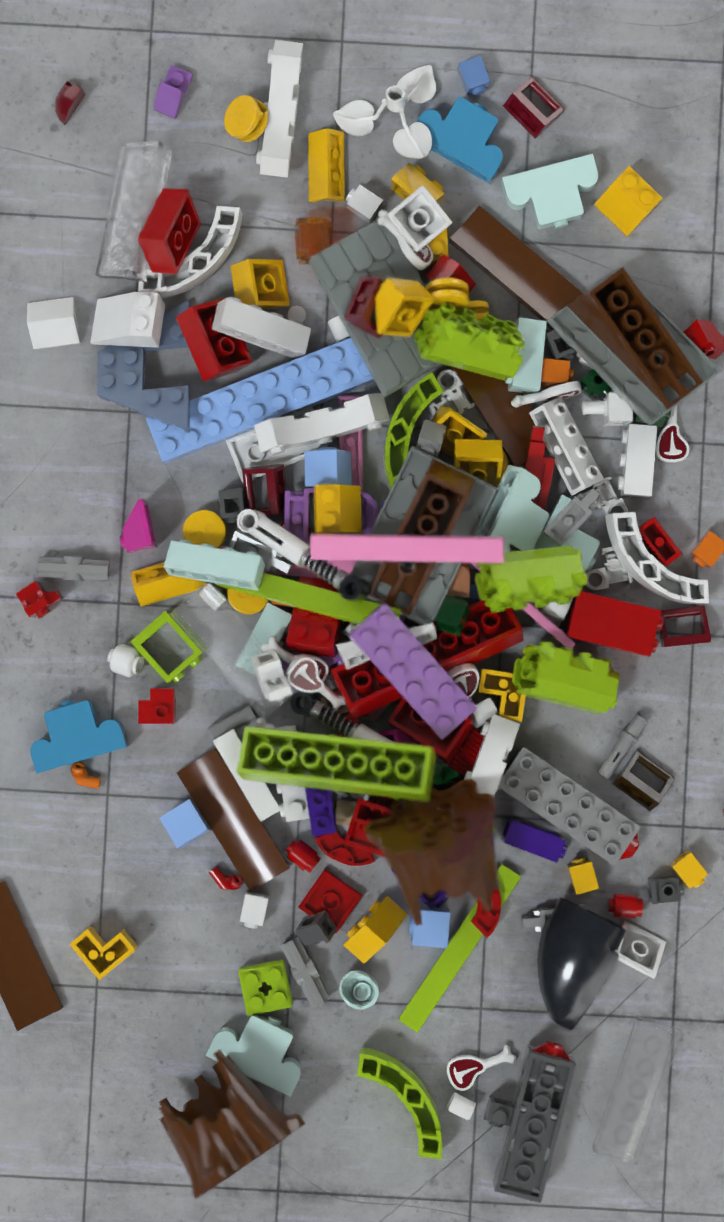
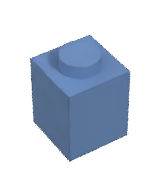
[458,55,490,96]

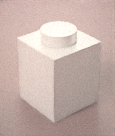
[346,185,383,224]
[240,891,269,929]

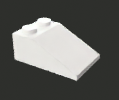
[90,292,165,348]

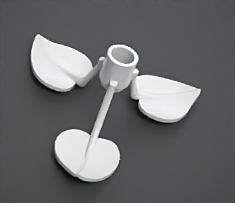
[333,65,436,159]

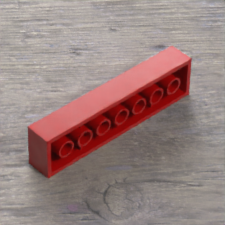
[331,600,524,720]

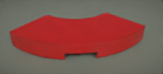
[314,830,376,866]
[471,888,501,938]

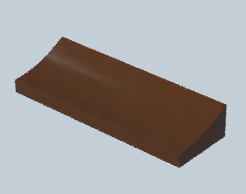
[449,205,583,330]
[449,366,547,467]
[177,748,290,892]
[0,881,63,1031]

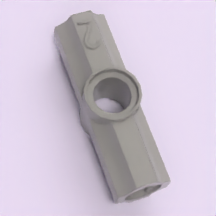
[37,556,110,581]
[280,936,330,1008]

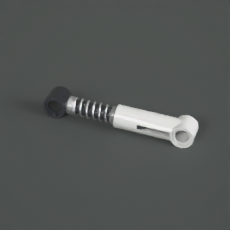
[237,509,370,601]
[290,691,394,743]

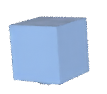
[304,447,352,487]
[160,799,212,849]
[409,906,450,948]

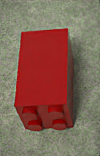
[564,591,664,657]

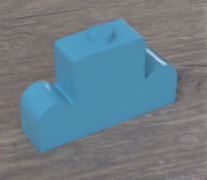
[417,97,503,184]
[30,699,129,774]

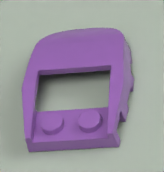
[284,488,379,546]

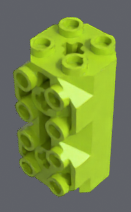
[414,302,525,380]
[475,546,587,613]
[512,642,620,714]

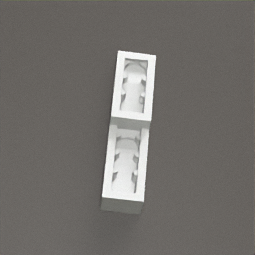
[336,623,437,670]
[213,729,280,822]

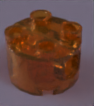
[295,217,333,265]

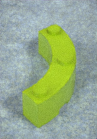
[383,372,444,491]
[357,1047,443,1159]

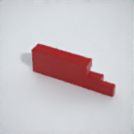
[525,426,555,510]

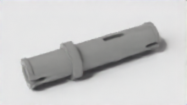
[598,714,647,780]

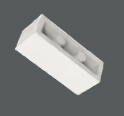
[618,424,657,498]

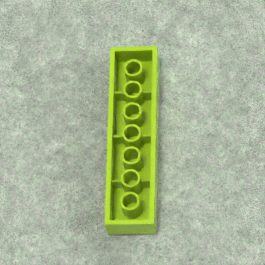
[237,727,436,802]

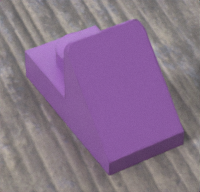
[154,65,193,119]

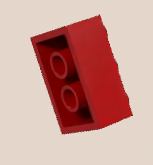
[138,188,201,274]
[176,298,253,382]
[286,576,343,658]
[387,697,475,765]

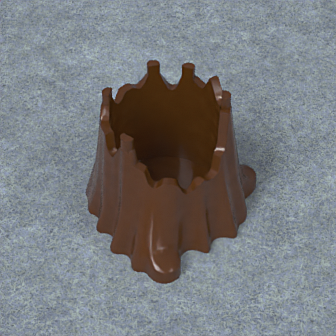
[365,779,499,925]
[159,1049,305,1199]

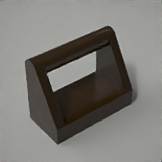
[612,750,675,811]

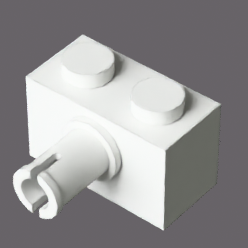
[582,389,633,426]

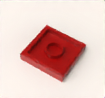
[298,868,363,934]

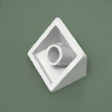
[387,185,453,253]
[27,297,80,350]
[610,921,666,979]

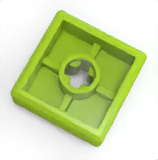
[238,959,293,1016]

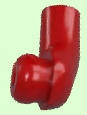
[208,866,243,890]

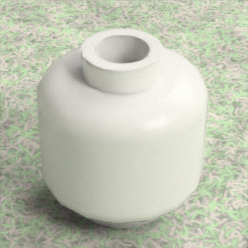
[107,644,144,677]

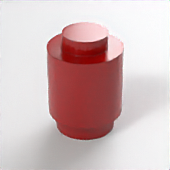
[285,839,321,873]
[608,894,643,919]

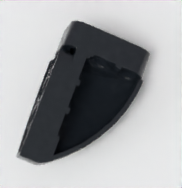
[537,897,627,1030]

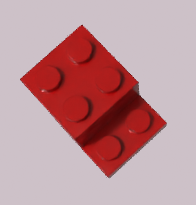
[344,795,397,858]

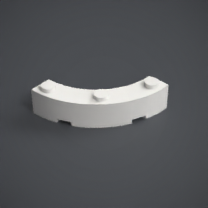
[256,40,303,178]
[138,206,243,298]
[254,393,390,455]
[605,512,709,604]
[464,714,520,797]

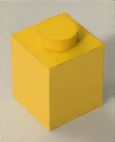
[669,850,708,889]
[567,857,599,895]

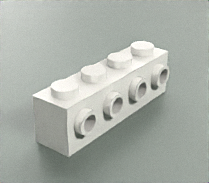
[212,297,311,359]
[529,396,604,496]
[275,724,310,822]

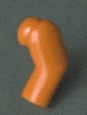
[71,762,101,789]

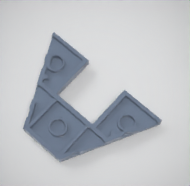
[97,301,191,433]

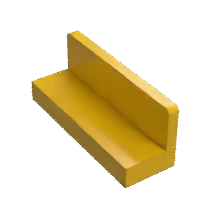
[308,128,345,203]
[130,562,207,606]

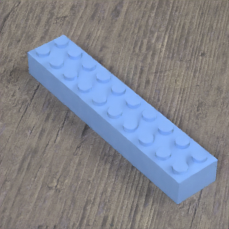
[145,338,375,464]

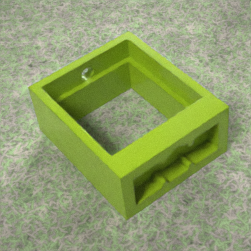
[130,610,204,684]

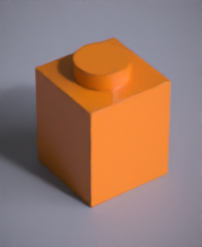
[540,358,574,387]
[690,531,724,568]

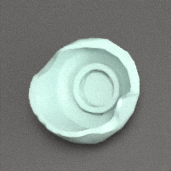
[339,970,379,1010]

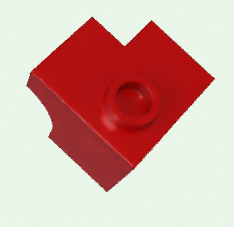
[683,319,724,359]
[16,581,63,619]
[138,688,176,724]

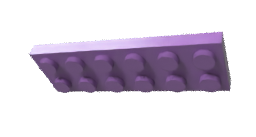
[348,602,477,739]

